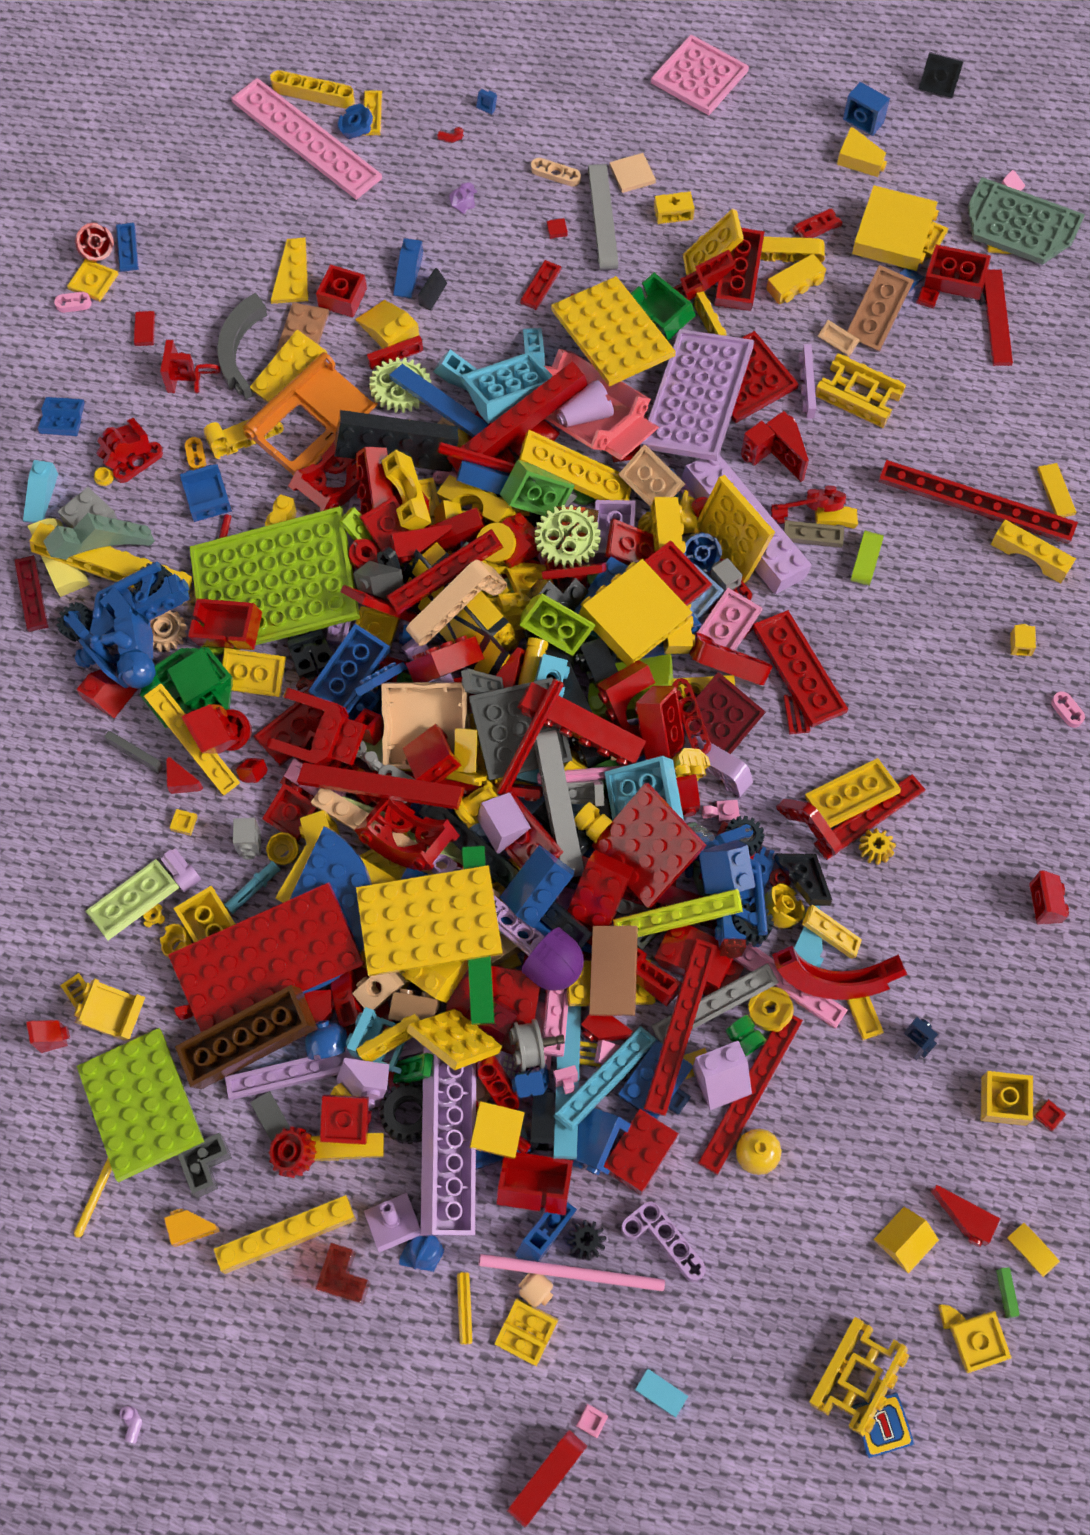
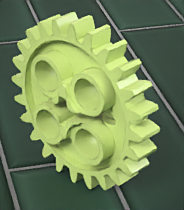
[369,357,431,413]
[535,505,601,568]

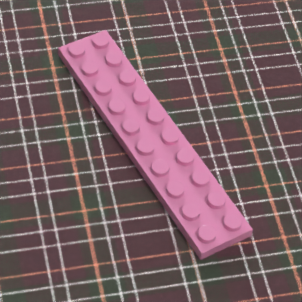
[232,78,382,200]

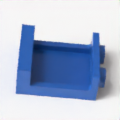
[180,464,232,522]
[570,1108,631,1176]

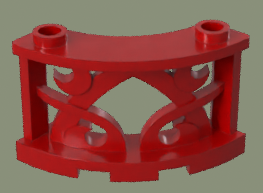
[288,440,360,512]
[354,798,460,871]

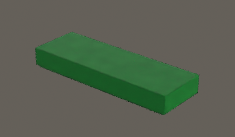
[393,1053,434,1085]

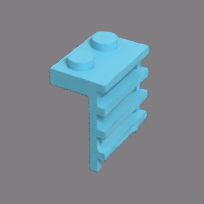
[346,1007,406,1074]

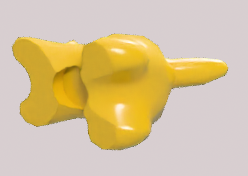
[678,490,700,534]

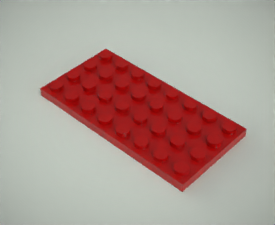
[168,882,365,1032]

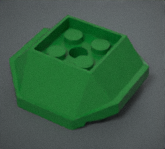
[140,647,233,728]

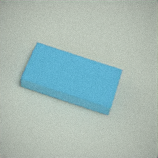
[635,1369,688,1418]

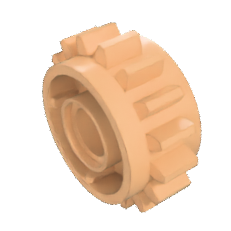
[150,610,188,652]

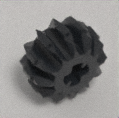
[567,1220,607,1261]

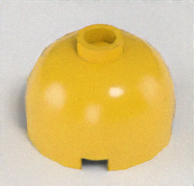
[764,884,805,928]
[736,1128,782,1175]

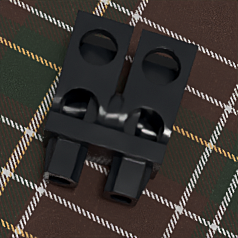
[287,629,333,684]

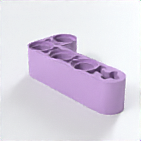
[678,732,753,798]
[621,1202,706,1282]

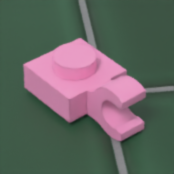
[702,800,740,823]

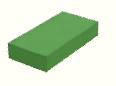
[996,1267,1020,1319]

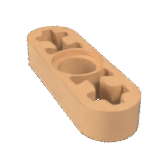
[531,158,581,187]

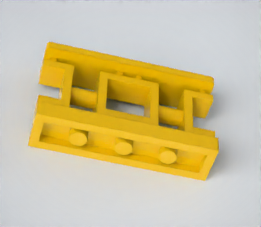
[815,353,906,428]
[809,1317,909,1437]

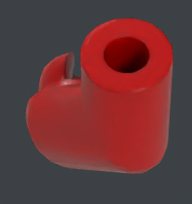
[437,127,464,143]

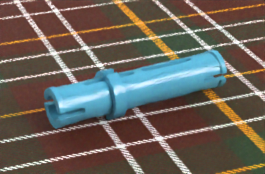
[224,861,281,914]

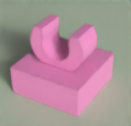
[553,1065,578,1095]

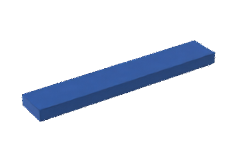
[389,364,489,438]

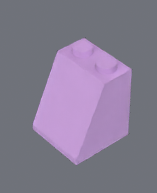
[692,1041,752,1111]

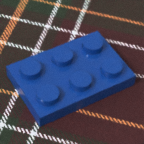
[618,1040,693,1119]

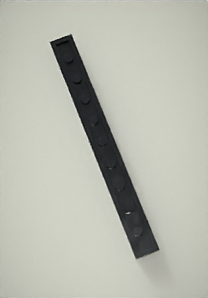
[418,804,593,949]

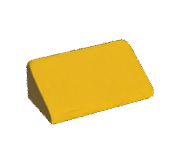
[454,728,477,773]

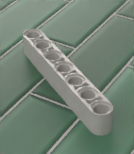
[588,164,618,270]
[534,730,584,877]

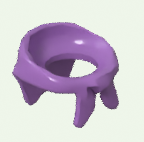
[449,182,477,214]

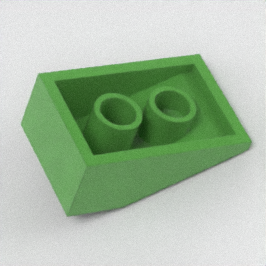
[500,460,575,517]

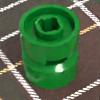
[725,1015,766,1057]

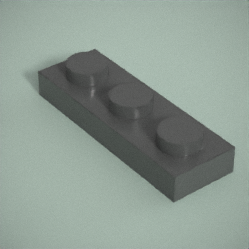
[461,669,504,695]

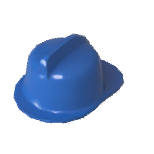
[399,1235,445,1272]

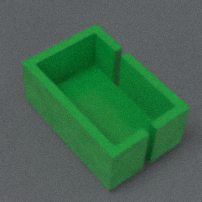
[631,272,696,341]

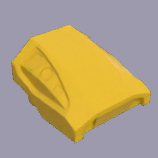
[672,748,710,781]

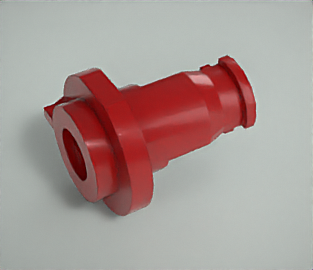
[348,539,380,573]

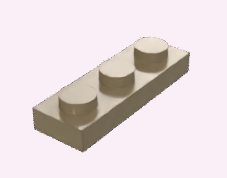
[784,520,844,548]

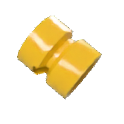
[574,802,612,843]

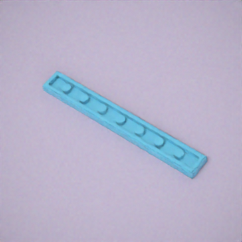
[554,1006,581,1159]

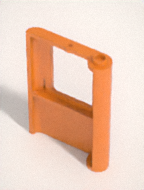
[243,352,378,476]

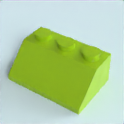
[520,593,595,656]

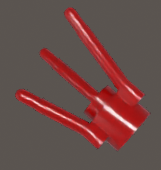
[771,498,818,524]

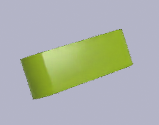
[850,530,884,586]

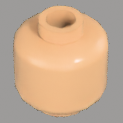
[518,1273,553,1307]

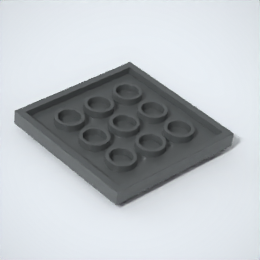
[468,678,573,780]

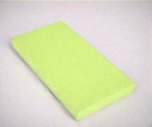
[86,859,179,940]

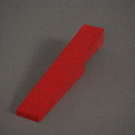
[578,920,682,1007]

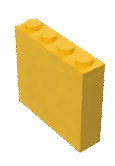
[852,185,939,271]
[579,559,693,666]

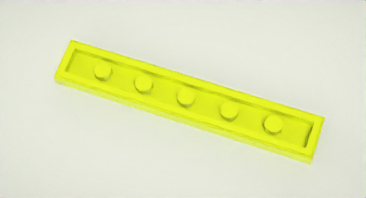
[613,889,743,937]

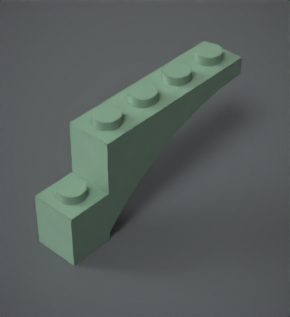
[43,513,155,560]

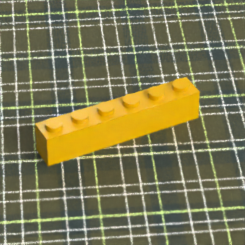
[214,1195,357,1274]

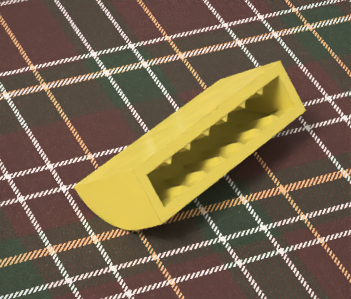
[28,518,90,597]

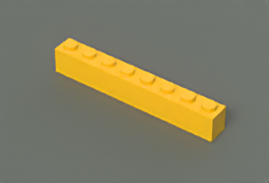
[650,497,695,654]
[30,522,192,606]

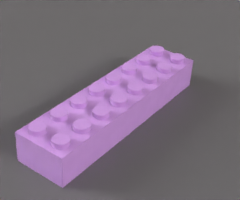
[681,455,812,594]
[421,1047,476,1236]

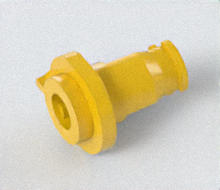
[454,781,498,828]

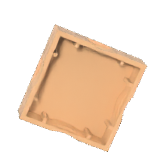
[382,682,471,769]

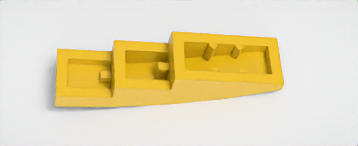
[311,1133,384,1161]

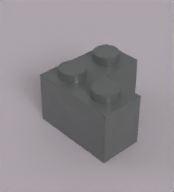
[178,1133,232,1198]

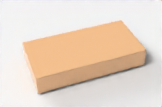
[818,320,860,356]

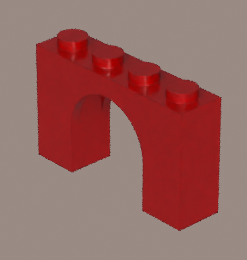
[597,660,655,757]

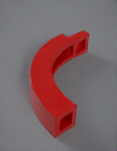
[772,946,908,1000]

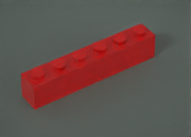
[517,682,646,766]

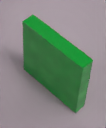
[167,648,222,705]

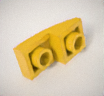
[815,506,858,529]
[1007,1223,1060,1277]

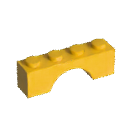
[381,450,432,530]
[436,474,517,524]
[991,520,1076,584]

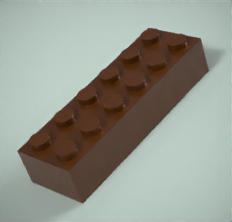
[175,985,318,1089]

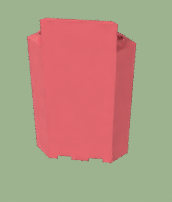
[543,349,659,461]

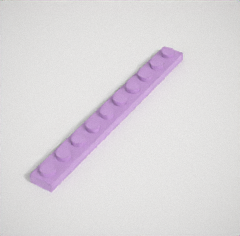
[225,1037,425,1101]

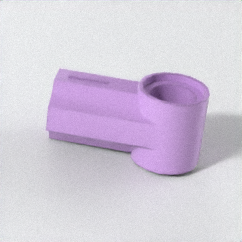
[161,849,201,892]

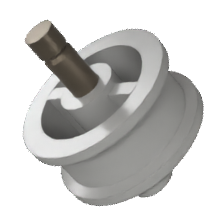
[509,1019,565,1072]

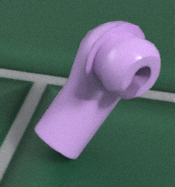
[119,1406,142,1444]

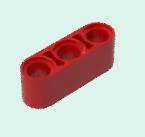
[476,1055,519,1110]

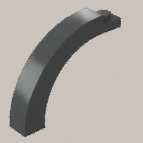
[217,292,268,400]

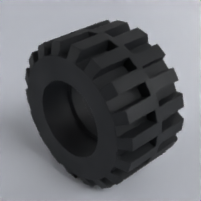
[379,1082,423,1144]

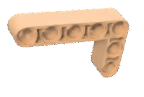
[406,560,507,646]

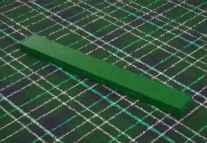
[462,846,494,1025]

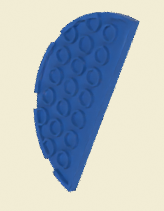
[289,827,372,994]

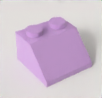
[336,1058,389,1108]

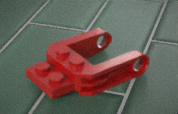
[265,688,367,766]

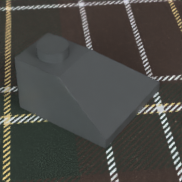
[354,561,404,602]

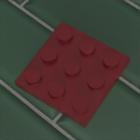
[681,672,766,754]

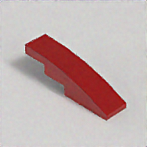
[673,250,736,301]

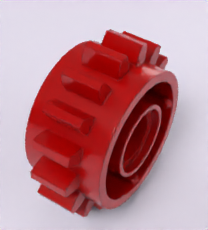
[268,1126,317,1178]

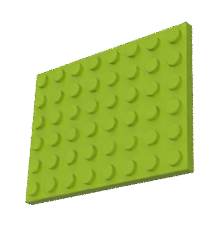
[190,506,360,656]

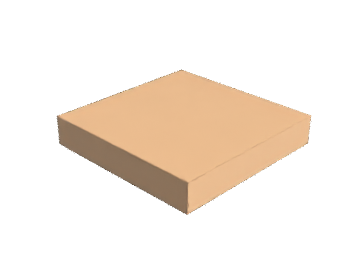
[609,153,656,193]

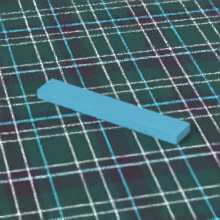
[554,1026,657,1131]

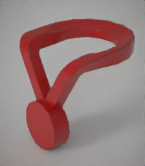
[194,364,221,393]

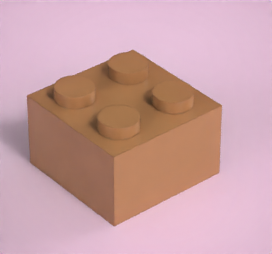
[388,989,442,1021]

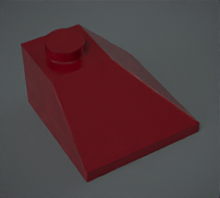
[465,997,519,1044]

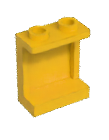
[74,979,145,1041]

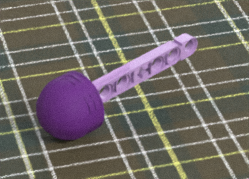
[432,854,583,991]

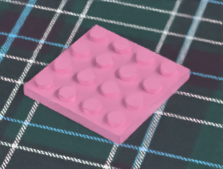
[651,35,749,116]

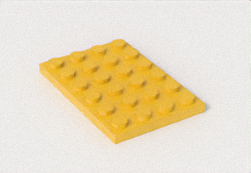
[551,276,676,387]
[356,865,503,977]

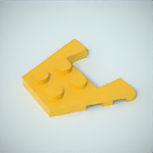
[485,560,554,612]

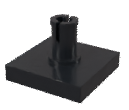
[918,52,964,98]

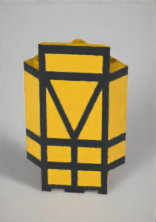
[403,542,521,676]

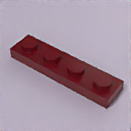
[14,555,49,632]

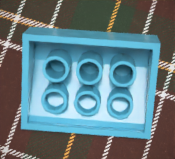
[461,352,553,424]
[605,756,684,820]

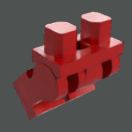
[96,418,151,469]

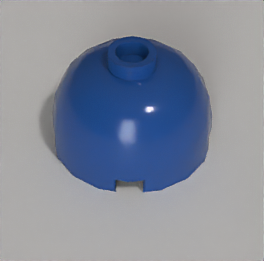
[684,532,722,572]
[305,1020,348,1060]

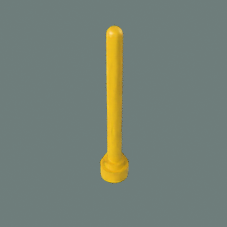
[74,1158,112,1238]

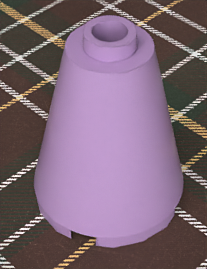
[557,380,614,427]

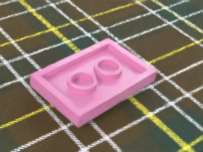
[697,588,762,650]

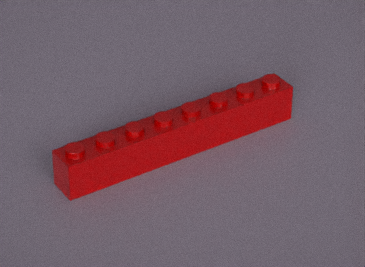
[447,361,588,473]

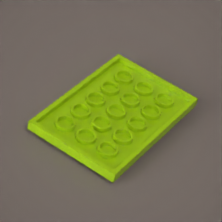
[77,1028,205,1183]

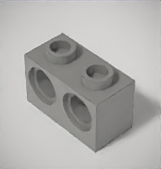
[233,818,261,860]

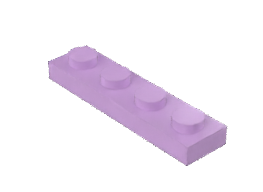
[799,344,816,419]

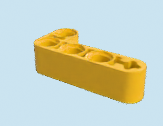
[204,418,284,459]

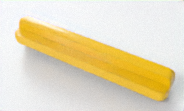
[457,1272,472,1345]

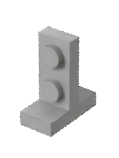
[567,780,604,806]

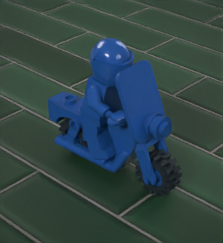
[56,561,190,689]

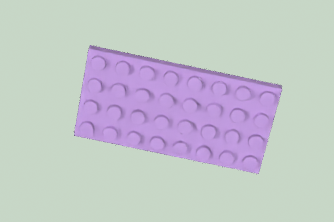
[640,329,754,461]

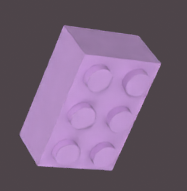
[593,500,636,565]

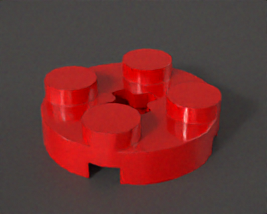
[806,485,846,512]

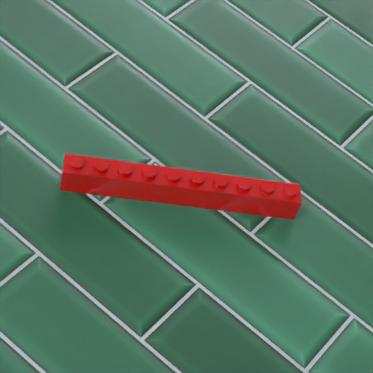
[879,460,1078,544]

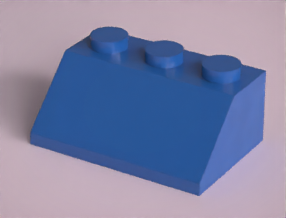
[500,845,574,928]

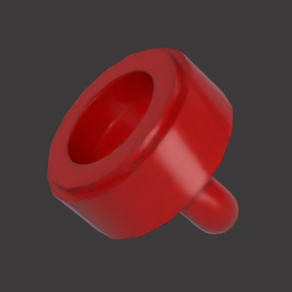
[691,497,708,518]

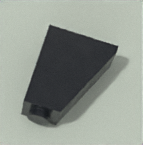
[531,1089,556,1151]

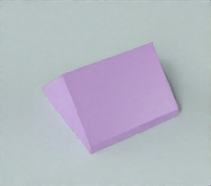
[477,793,531,853]

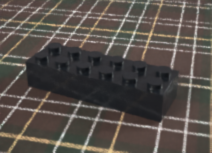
[334,410,459,472]

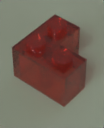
[316,1243,370,1306]

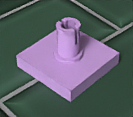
[364,1193,421,1253]

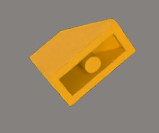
[164,1209,220,1247]

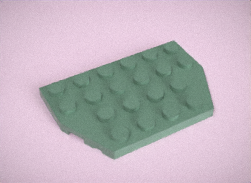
[968,177,1085,265]

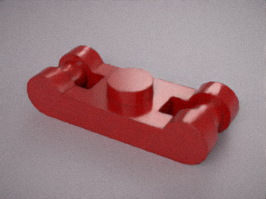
[793,208,843,238]

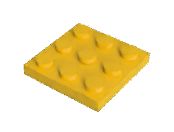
[407,1009,502,1070]

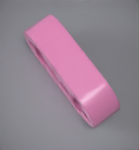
[54,292,92,313]
[1051,692,1085,728]

